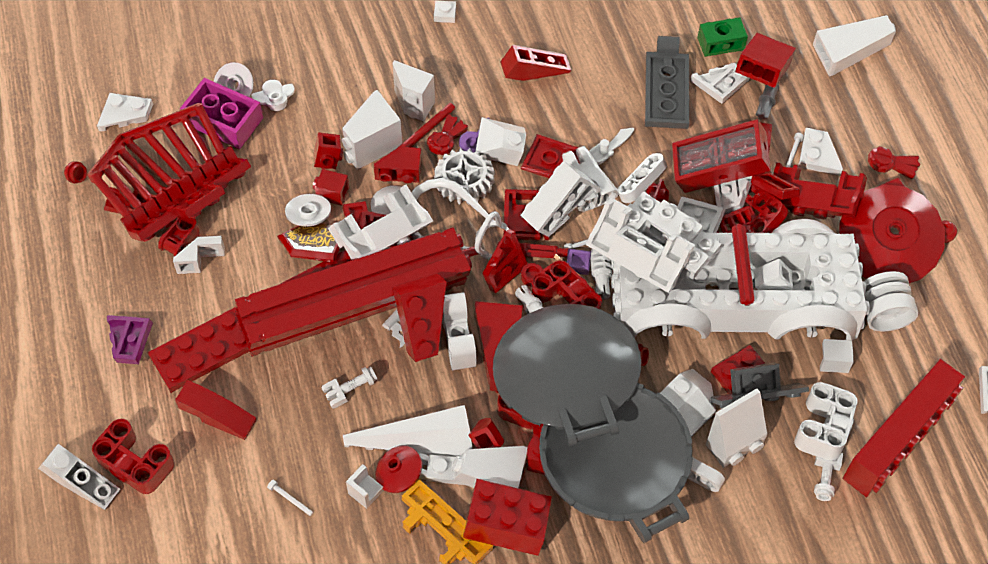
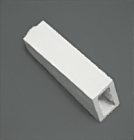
[813,15,896,76]

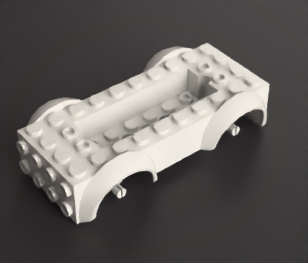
[611,219,870,341]

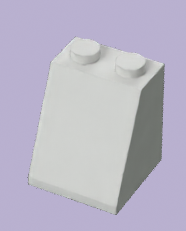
[342,90,402,170]

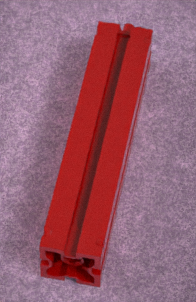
[234,227,478,357]

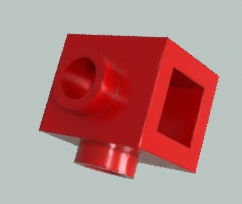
[313,132,343,170]

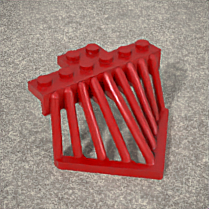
[87,103,251,242]

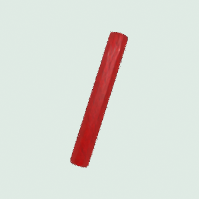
[732,224,755,306]

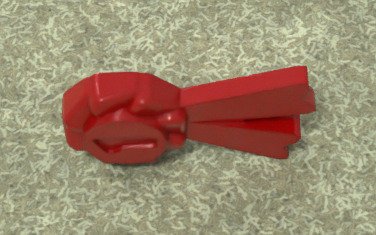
[427,114,468,155]
[868,146,920,179]

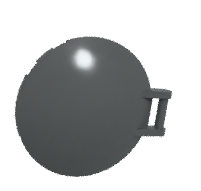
[493,304,641,447]
[539,383,693,543]

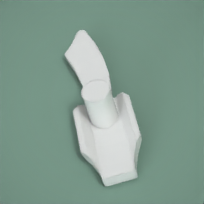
[589,128,634,165]

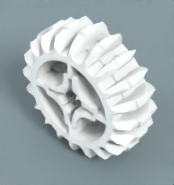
[434,148,495,205]

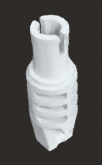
[591,249,612,300]

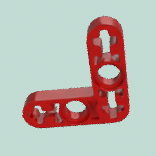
[745,183,788,233]

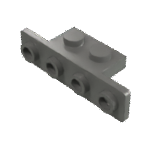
[711,362,809,408]

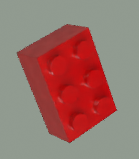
[463,479,552,556]

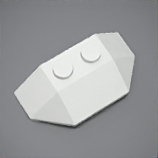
[660,369,716,437]

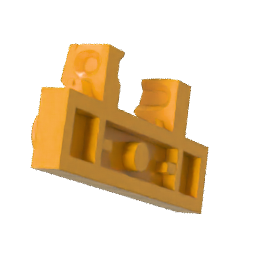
[402,479,494,564]

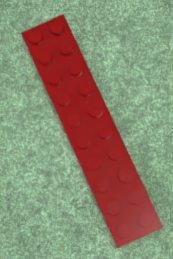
[148,250,352,393]

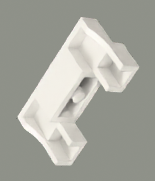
[328,185,433,260]
[626,191,721,280]
[586,198,695,293]

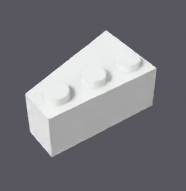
[521,161,602,237]

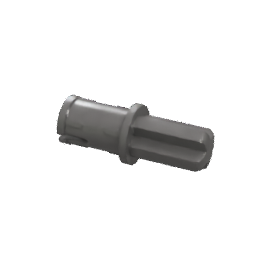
[756,84,779,120]

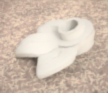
[251,80,295,111]

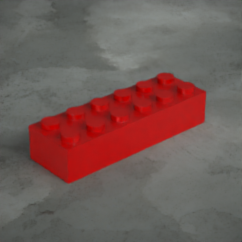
[842,358,965,498]

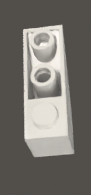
[38,444,120,510]

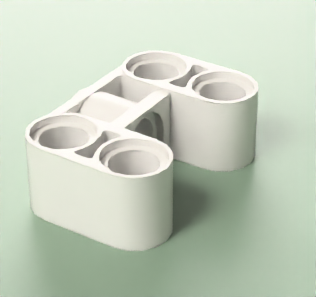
[442,292,476,371]
[794,382,857,461]

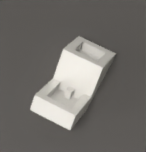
[173,236,225,274]

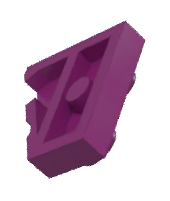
[107,315,153,365]

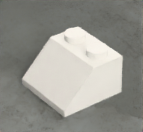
[393,60,435,121]

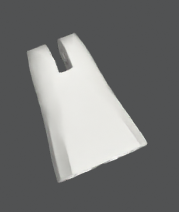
[562,146,619,212]

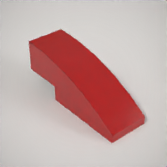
[175,380,257,440]

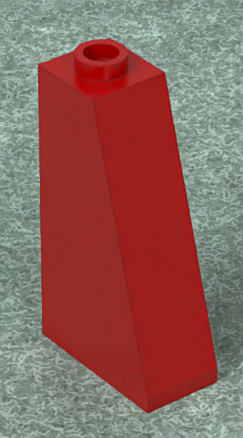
[475,301,523,393]

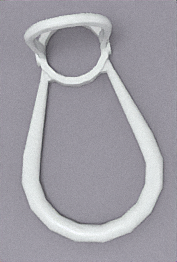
[410,178,509,260]

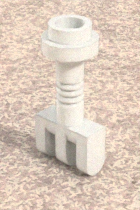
[321,367,377,408]
[814,453,843,501]

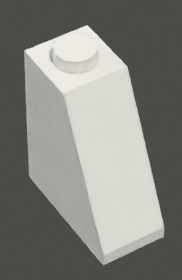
[452,446,528,488]

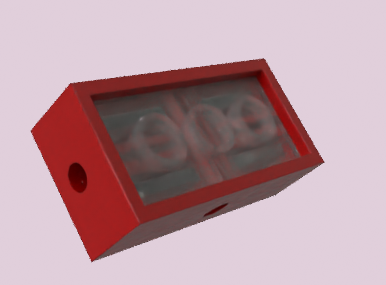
[672,119,771,193]

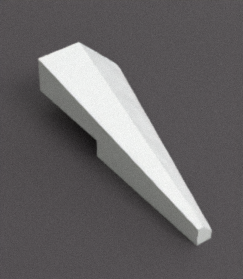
[343,405,472,457]

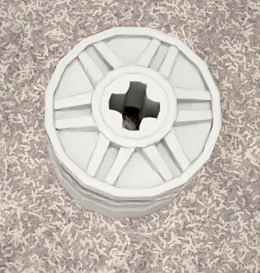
[865,272,918,332]

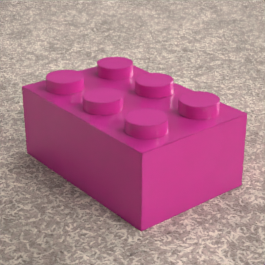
[180,78,263,149]

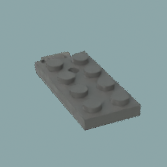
[645,36,689,129]

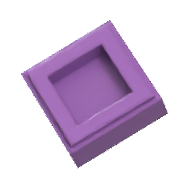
[567,249,591,275]

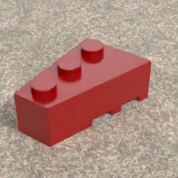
[392,273,446,362]

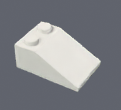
[706,389,767,468]

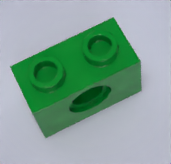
[697,17,748,57]

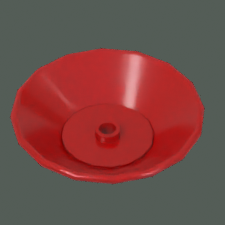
[839,185,945,284]

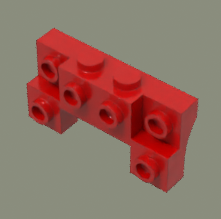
[763,162,867,220]

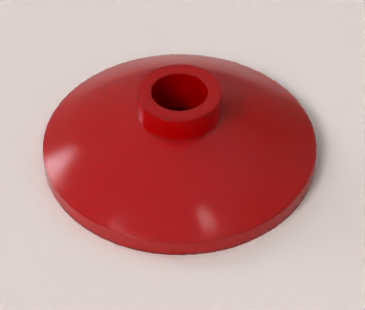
[375,446,422,493]

